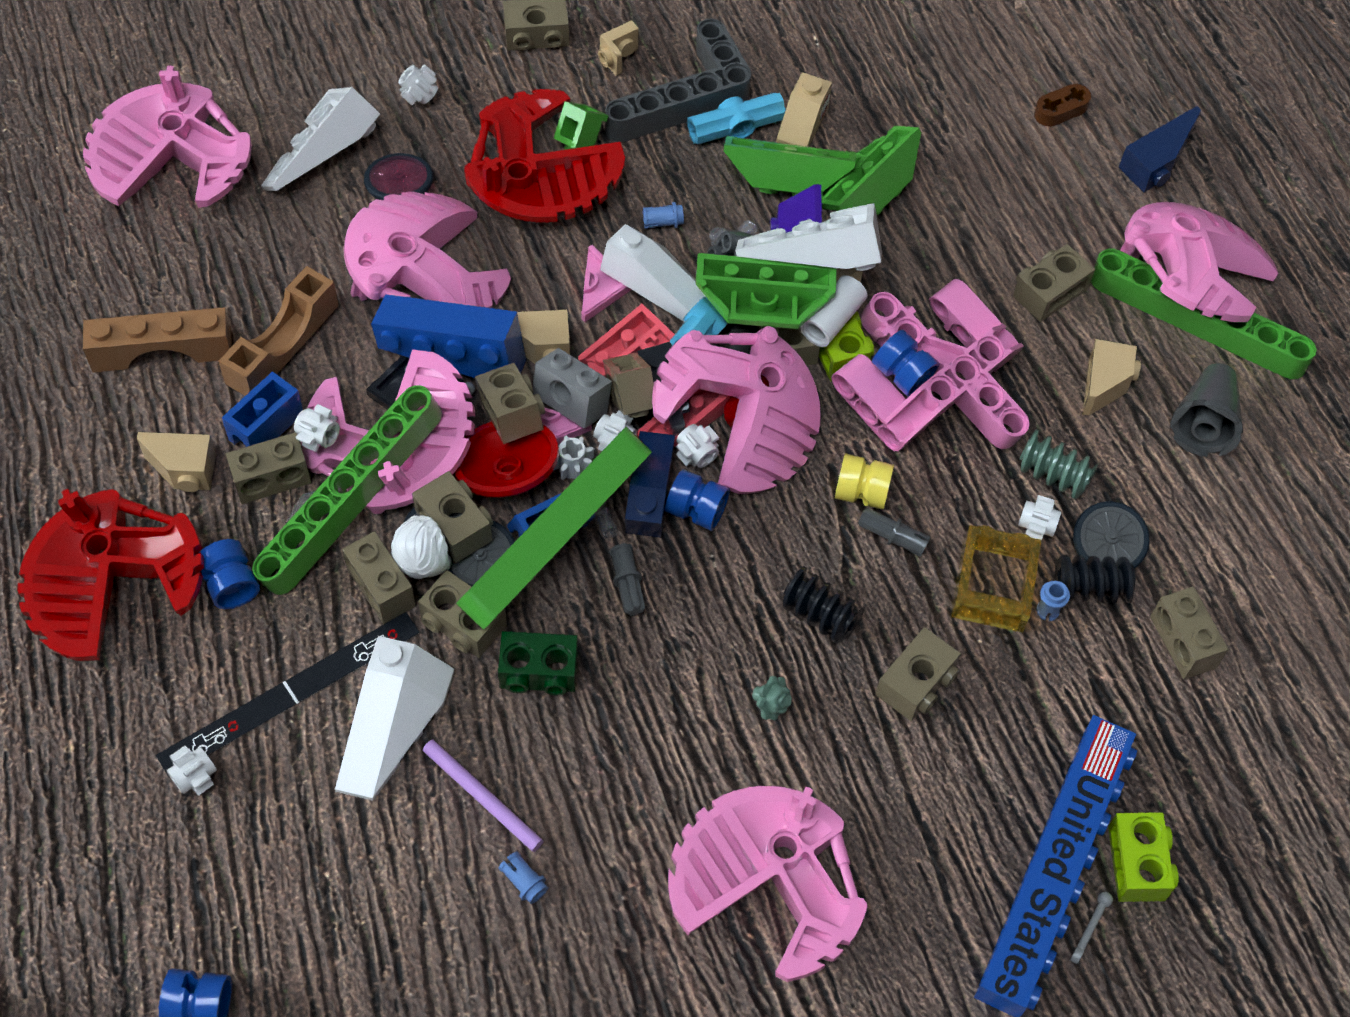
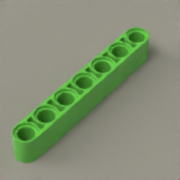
[1091,249,1317,379]
[252,385,442,595]
[456,427,652,630]

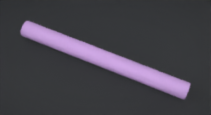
[423,739,544,852]

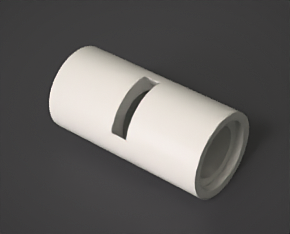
[800,275,867,347]

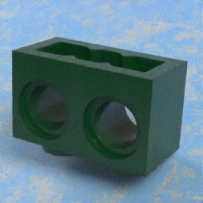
[498,631,578,695]

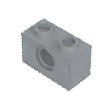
[532,348,612,429]

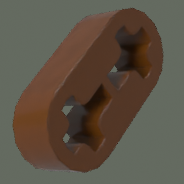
[1034,84,1091,127]

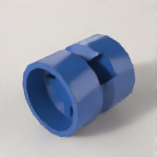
[872,330,940,397]
[665,469,730,531]
[199,539,260,609]
[159,968,232,1017]

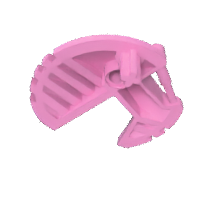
[83,66,252,208]
[344,192,511,308]
[1120,202,1278,322]
[652,326,821,494]
[301,350,475,514]
[668,786,867,982]

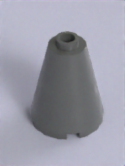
[1170,363,1243,457]

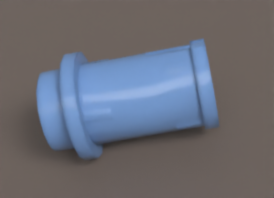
[642,202,684,229]
[1036,581,1070,621]
[499,851,548,904]

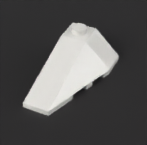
[261,87,380,191]
[735,203,882,271]
[600,224,705,322]
[335,636,455,801]

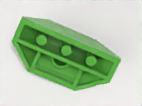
[821,126,921,215]
[724,136,856,196]
[695,253,836,329]

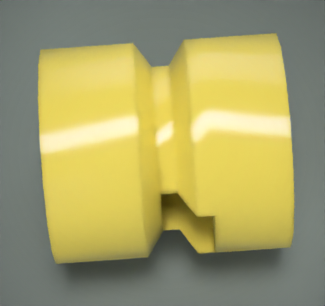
[834,453,894,510]

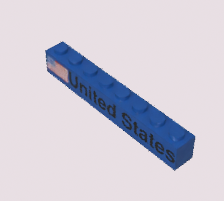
[974,715,1138,1017]

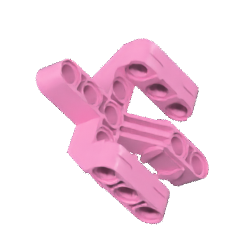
[831,279,1030,451]

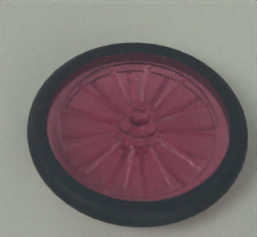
[364,153,433,200]

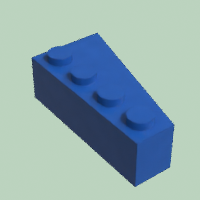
[371,294,526,378]

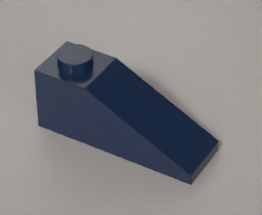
[1118,106,1201,193]
[625,431,675,538]

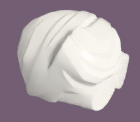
[391,515,452,579]

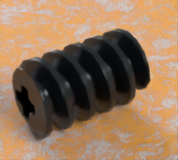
[1055,555,1136,604]
[783,566,865,644]

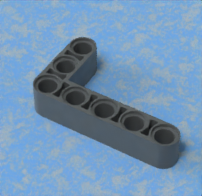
[605,18,751,142]

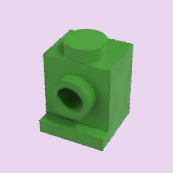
[554,101,609,150]

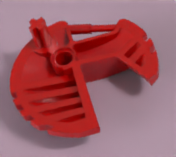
[464,89,625,222]
[17,489,204,661]

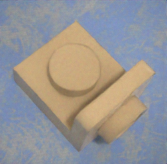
[598,20,639,76]

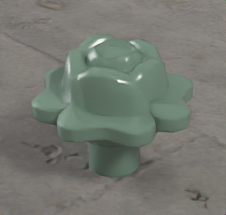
[752,676,792,721]

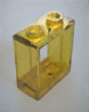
[951,525,1041,633]

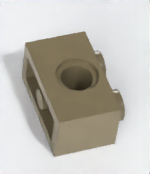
[503,0,569,51]
[412,471,493,563]
[875,627,961,721]

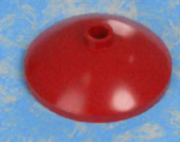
[454,422,559,498]

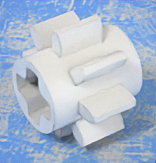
[398,64,438,105]
[294,404,340,452]
[593,410,637,451]
[676,424,720,468]
[554,436,594,480]
[1018,495,1061,542]
[166,746,217,796]

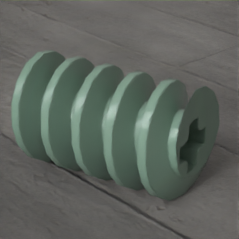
[1020,429,1100,500]

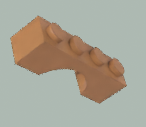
[218,266,339,396]
[83,307,232,372]

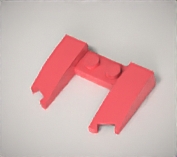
[578,303,732,447]

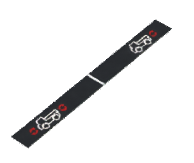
[155,612,420,777]

